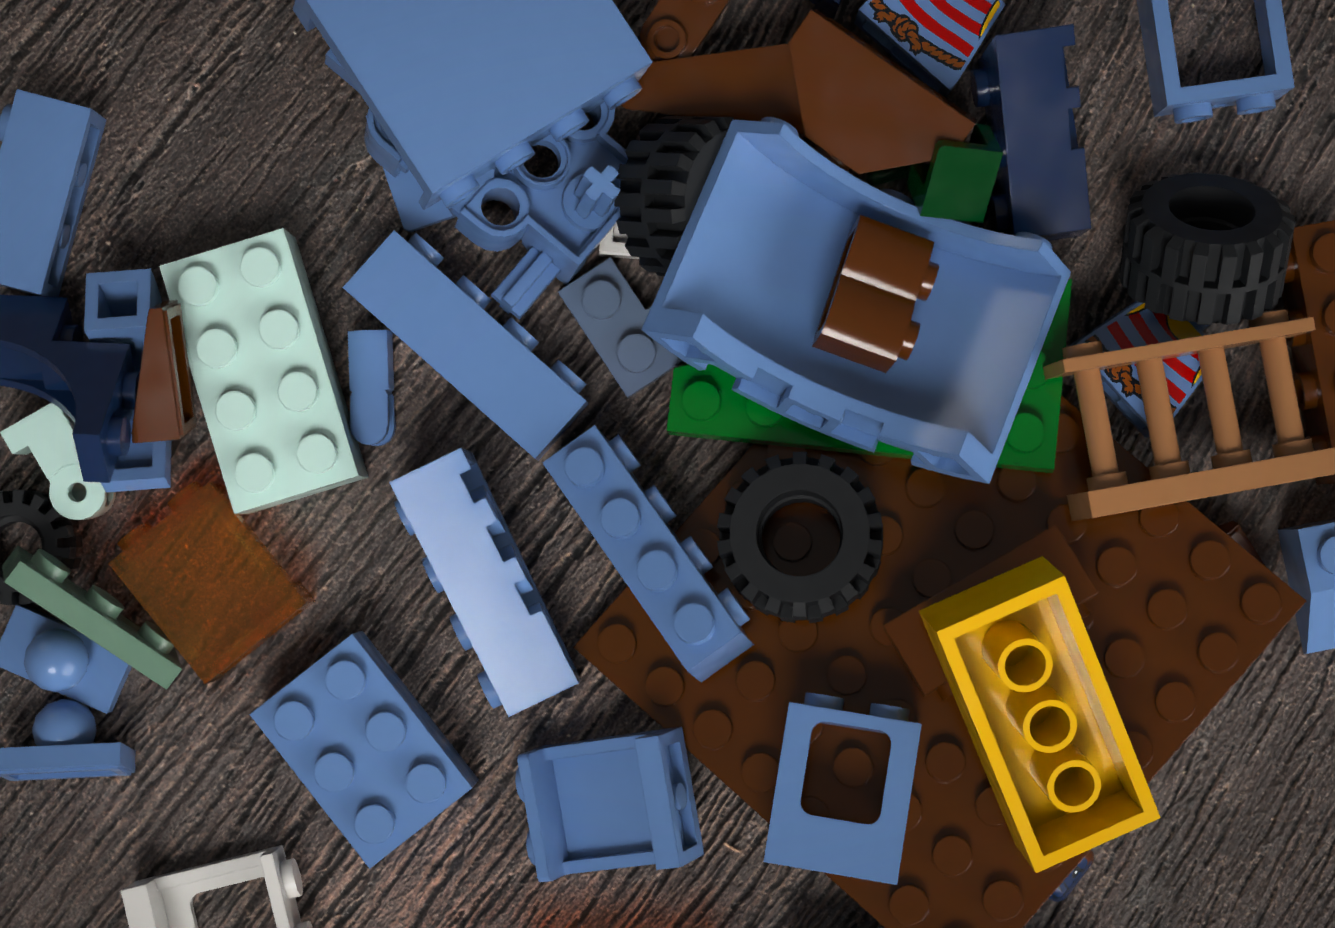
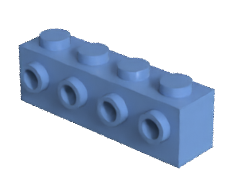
[543,425,754,683]

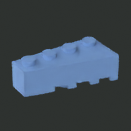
[389,448,581,717]

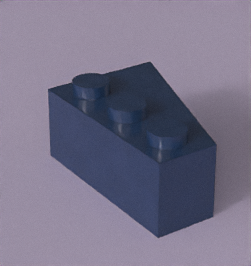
[970,24,1091,241]

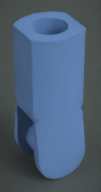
[348,330,396,446]

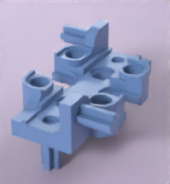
[325,49,628,319]

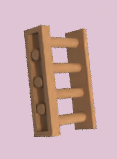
[1043,310,1335,521]

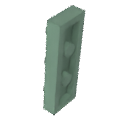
[2,545,182,690]

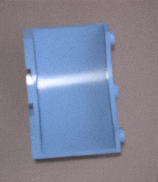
[641,117,1071,484]

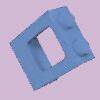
[763,692,922,885]

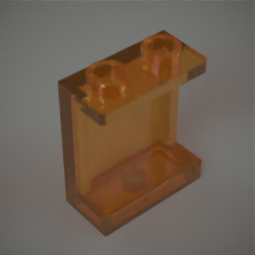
[108,481,316,684]

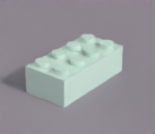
[159,228,368,514]

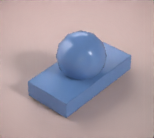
[0,604,132,714]
[0,699,135,781]

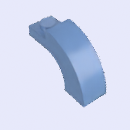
[84,268,172,493]

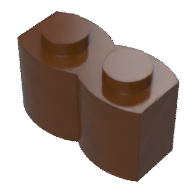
[812,215,939,373]

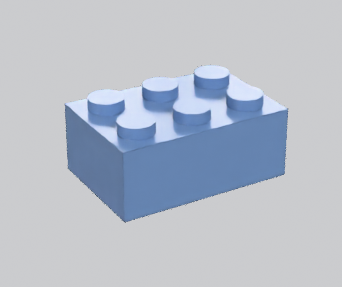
[249,631,479,869]

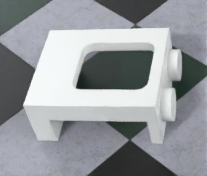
[121,845,313,928]

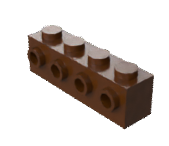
[1282,220,1335,485]

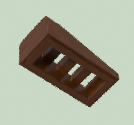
[131,300,197,443]

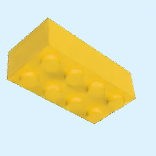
[919,556,1161,873]

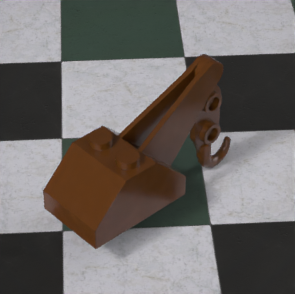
[621,0,977,174]

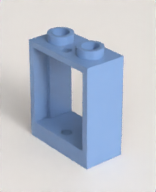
[1137,0,1295,124]

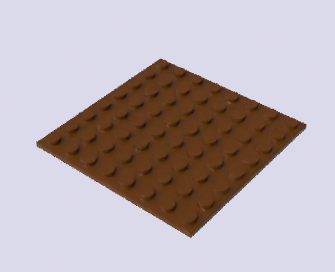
[574,396,1307,928]

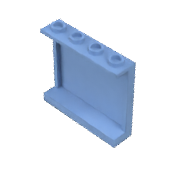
[293,0,653,210]

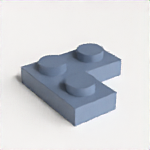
[558,257,684,399]

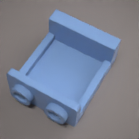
[515,727,704,882]

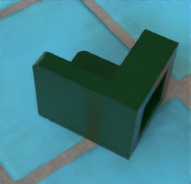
[907,124,1003,223]

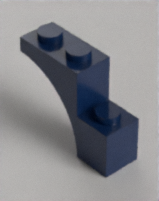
[0,295,140,483]

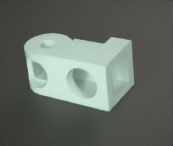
[0,403,116,520]

